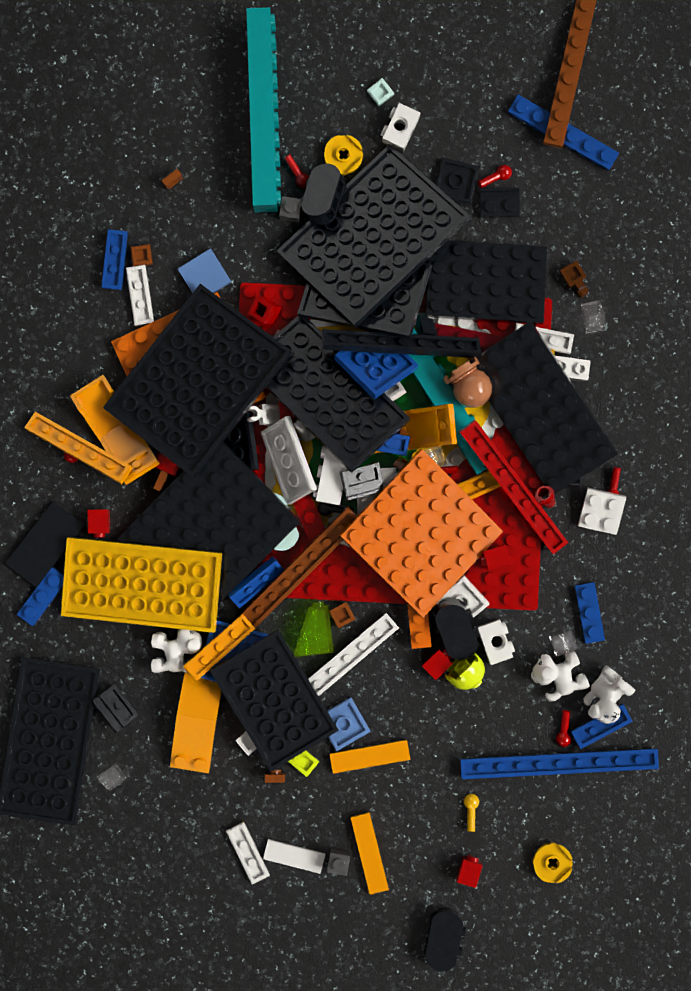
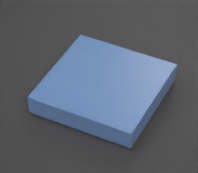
[178,248,232,293]
[327,697,371,751]

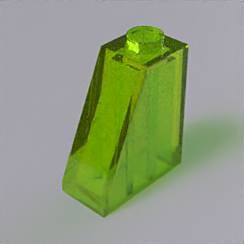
[294,601,334,657]

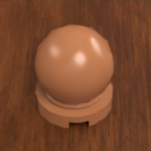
[442,357,492,408]

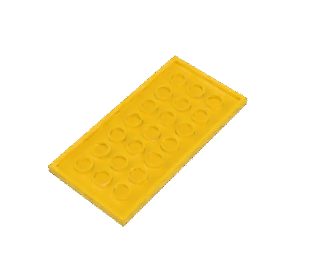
[61,537,222,633]

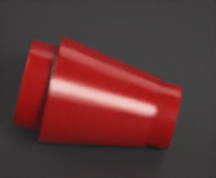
[535,486,555,508]

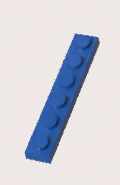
[508,95,619,171]

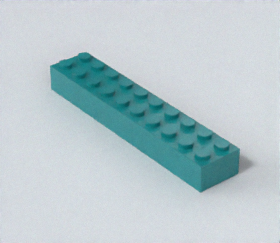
[246,7,282,213]

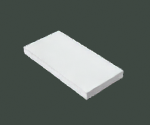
[261,416,317,505]

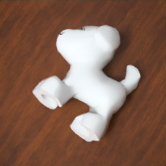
[151,629,202,673]
[531,650,590,702]
[584,665,635,724]

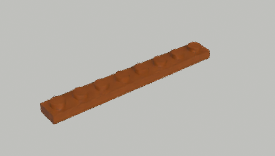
[543,0,597,149]
[239,506,357,628]

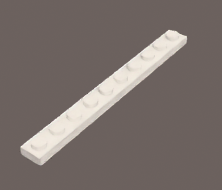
[235,613,399,756]

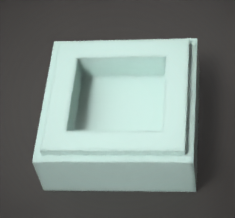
[367,78,394,106]

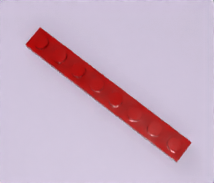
[459,419,569,554]

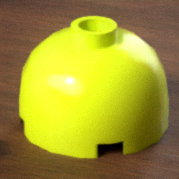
[445,653,485,690]

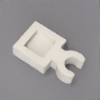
[247,404,280,426]

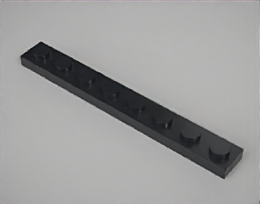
[322,329,481,358]

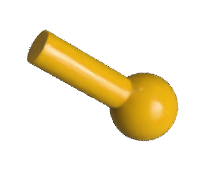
[464,794,479,832]

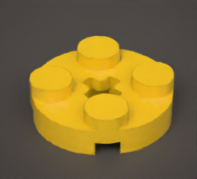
[324,135,363,176]
[532,842,573,883]

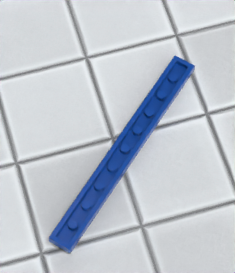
[460,748,659,779]

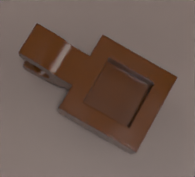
[559,261,589,298]

